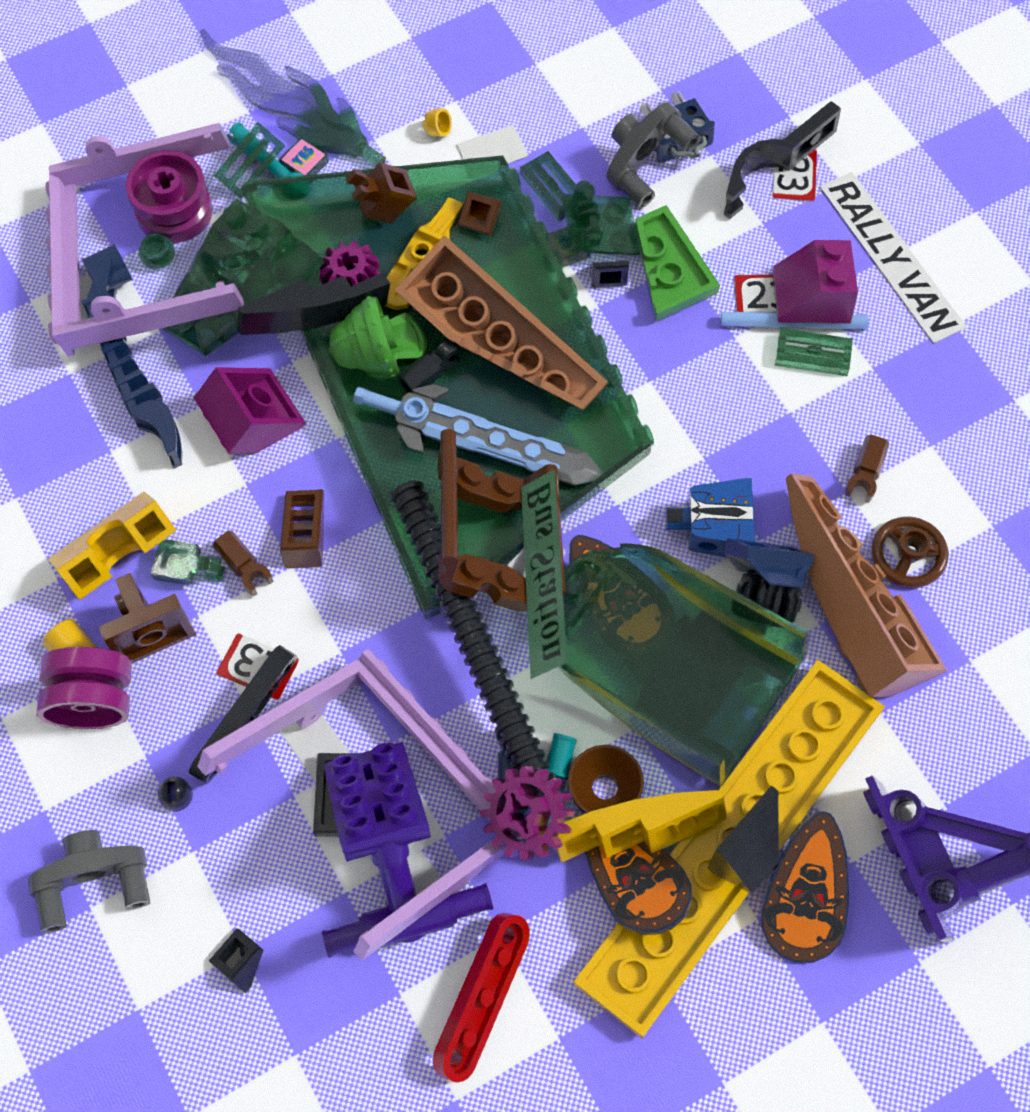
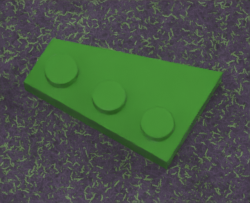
[635,205,720,321]

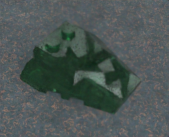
[161,199,324,357]

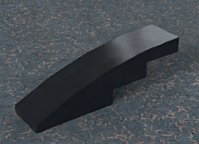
[237,272,390,335]

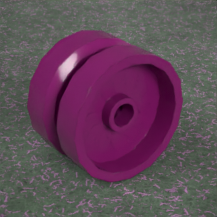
[125,150,213,244]
[36,647,132,729]

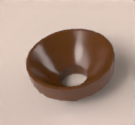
[568,744,644,814]

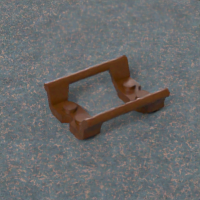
[438,429,566,612]

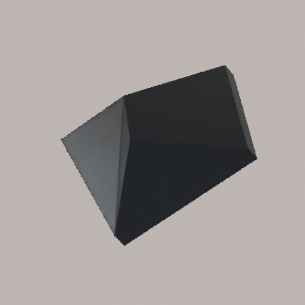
[707,785,779,894]

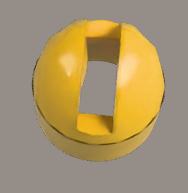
[422,108,452,137]

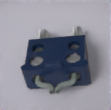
[639,91,715,163]

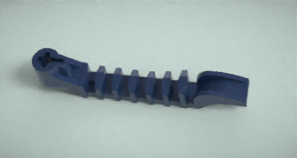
[81,244,183,469]

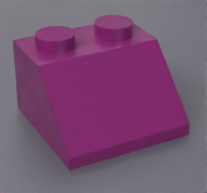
[773,240,858,324]
[193,367,306,454]

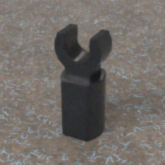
[398,339,460,393]

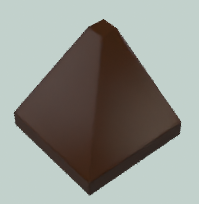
[458,191,502,236]

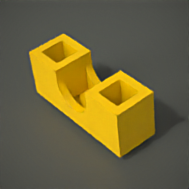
[48,491,177,600]

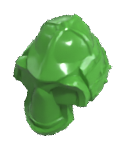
[328,296,427,378]

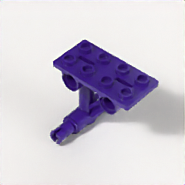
[322,742,494,958]
[863,775,1030,943]

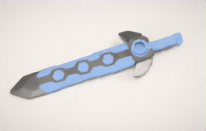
[353,384,604,486]

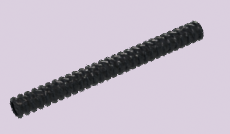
[391,481,567,804]

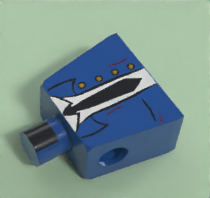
[665,478,755,557]

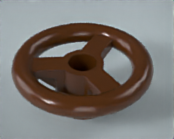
[871,516,949,588]

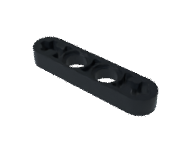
[189,645,297,785]

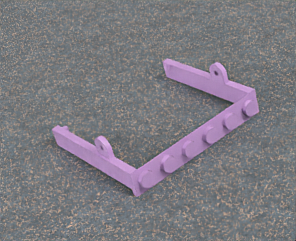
[45,122,244,357]
[197,649,521,961]

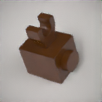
[345,162,417,224]

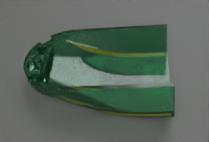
[558,543,809,787]

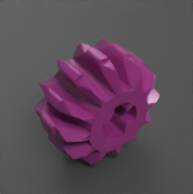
[319,239,380,286]

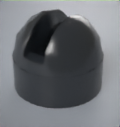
[157,776,193,812]

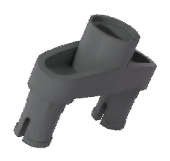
[606,102,701,208]
[27,830,151,933]

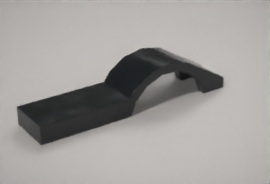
[724,101,841,219]

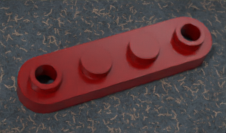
[433,913,530,1083]

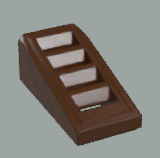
[280,489,324,569]

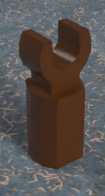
[845,434,889,503]
[213,530,274,596]

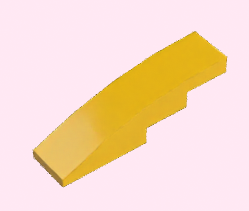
[555,790,727,862]

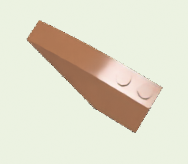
[395,235,608,410]
[785,473,947,697]

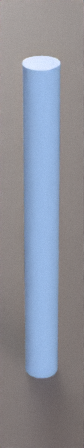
[721,311,868,329]

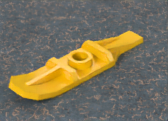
[385,197,464,310]

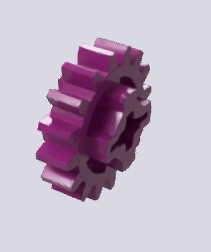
[480,766,574,861]

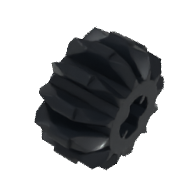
[734,572,803,624]

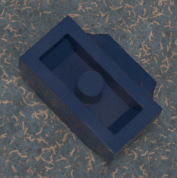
[724,538,814,588]

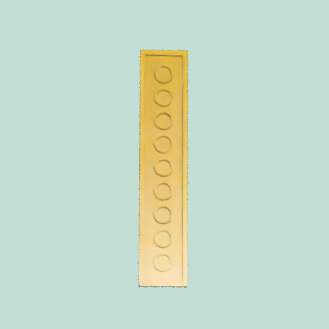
[573,660,885,1039]

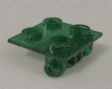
[562,180,641,256]

